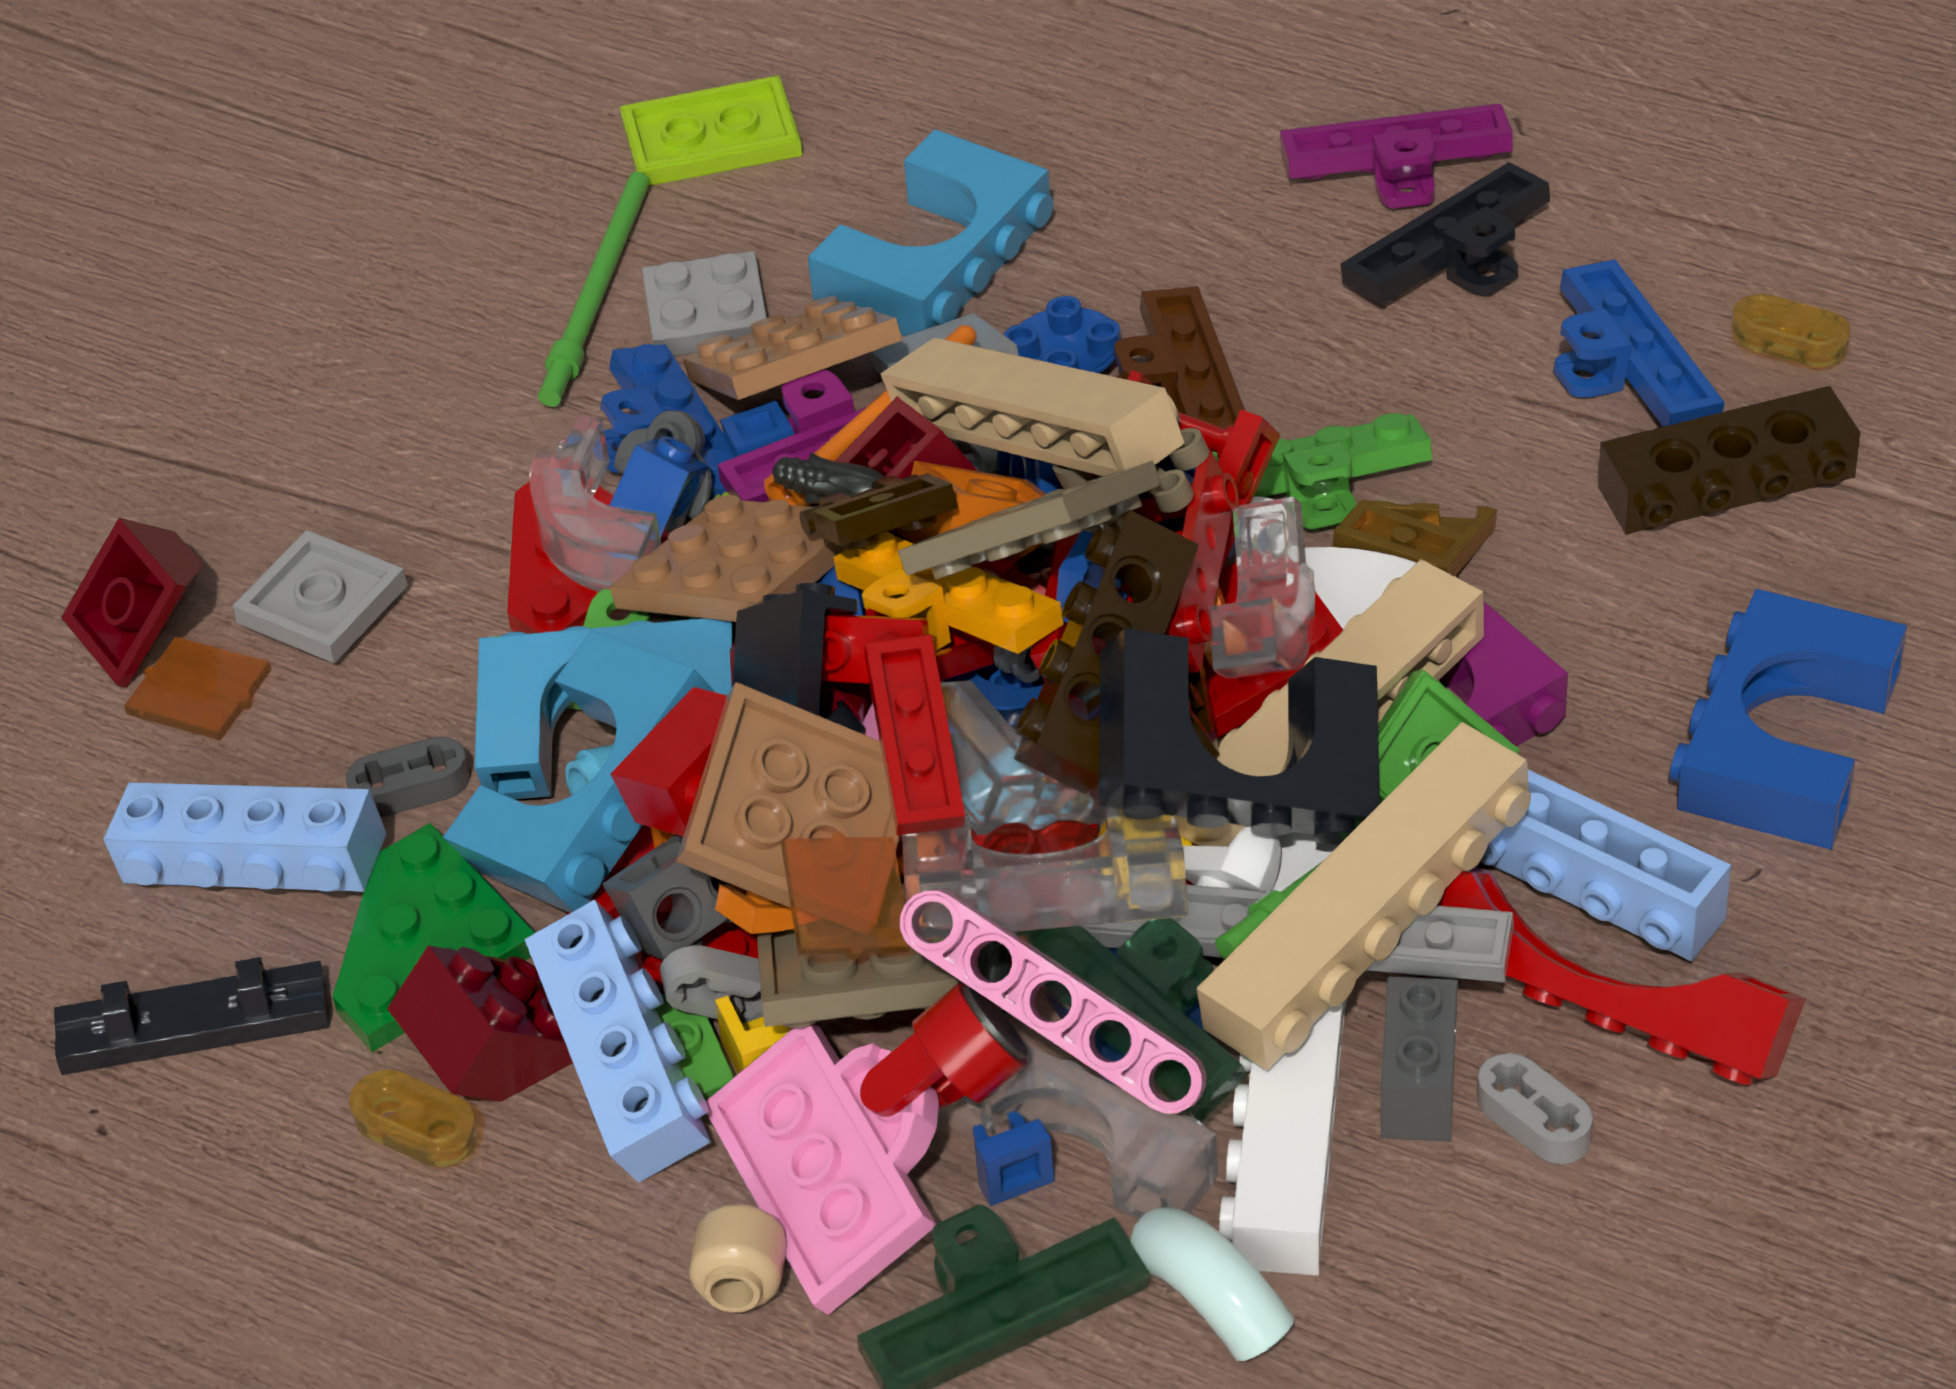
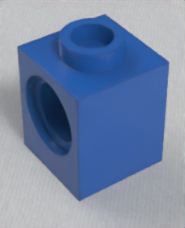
[607,436,709,538]

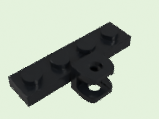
[1340,162,1550,305]

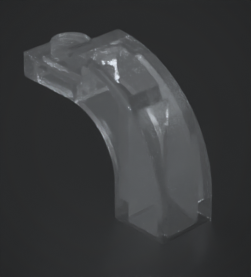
[530,415,661,592]
[1209,497,1315,679]

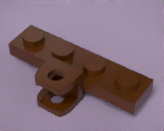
[1113,286,1245,452]

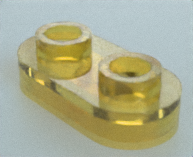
[1731,294,1850,368]
[349,1070,478,1167]

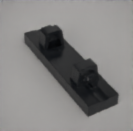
[54,957,330,1075]

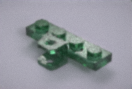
[1002,899,1248,1125]
[857,1205,1150,1389]

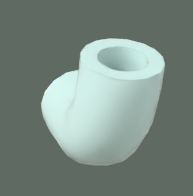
[1131,1207,1295,1361]

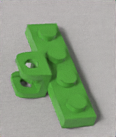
[1212,413,1432,529]

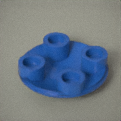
[1004,296,1122,373]

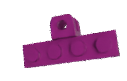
[1280,103,1513,209]
[718,369,951,502]

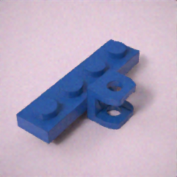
[1553,259,1725,427]
[593,344,735,502]

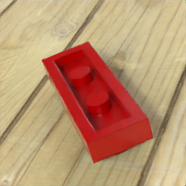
[864,635,966,836]

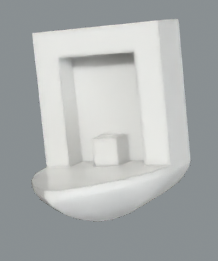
[1174,826,1281,892]

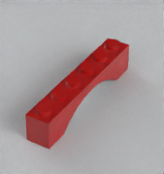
[1437,866,1806,1085]

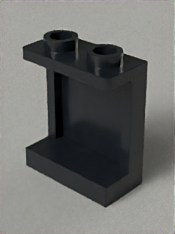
[732,583,858,730]

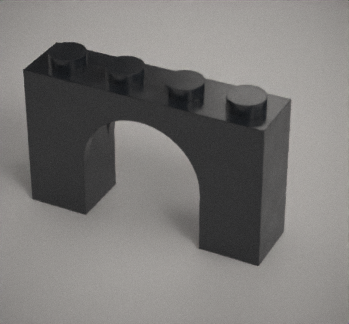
[1099,628,1379,845]

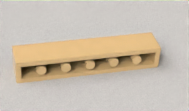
[880,337,1185,476]
[1177,559,1484,847]
[1197,722,1531,1071]

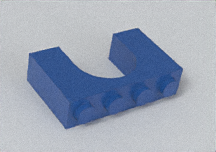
[1670,589,1907,850]

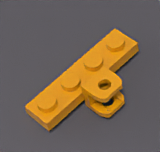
[833,532,1064,654]

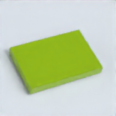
[620,76,802,186]

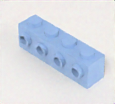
[1480,770,1731,962]
[103,782,387,892]
[525,900,711,1183]

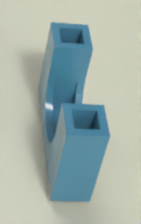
[808,129,1053,336]
[475,617,736,799]
[442,630,715,913]

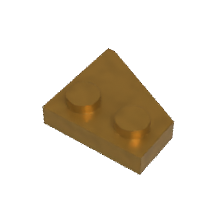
[1333,500,1497,576]

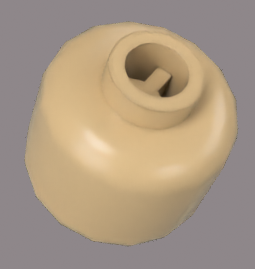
[688,1204,787,1313]

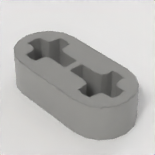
[660,945,763,1024]
[1477,1053,1593,1164]

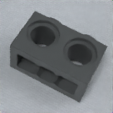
[603,835,732,960]
[1381,977,1457,1142]

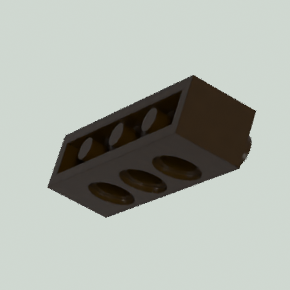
[1598,386,1860,535]
[1014,509,1199,794]

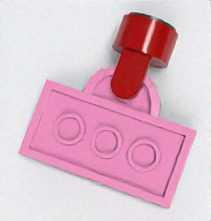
[706,982,1028,1315]

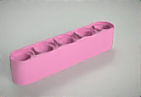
[900,891,1207,1113]

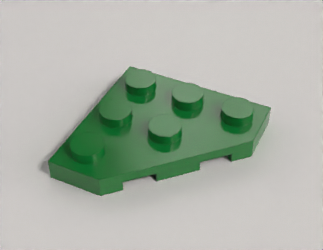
[332,823,535,1052]

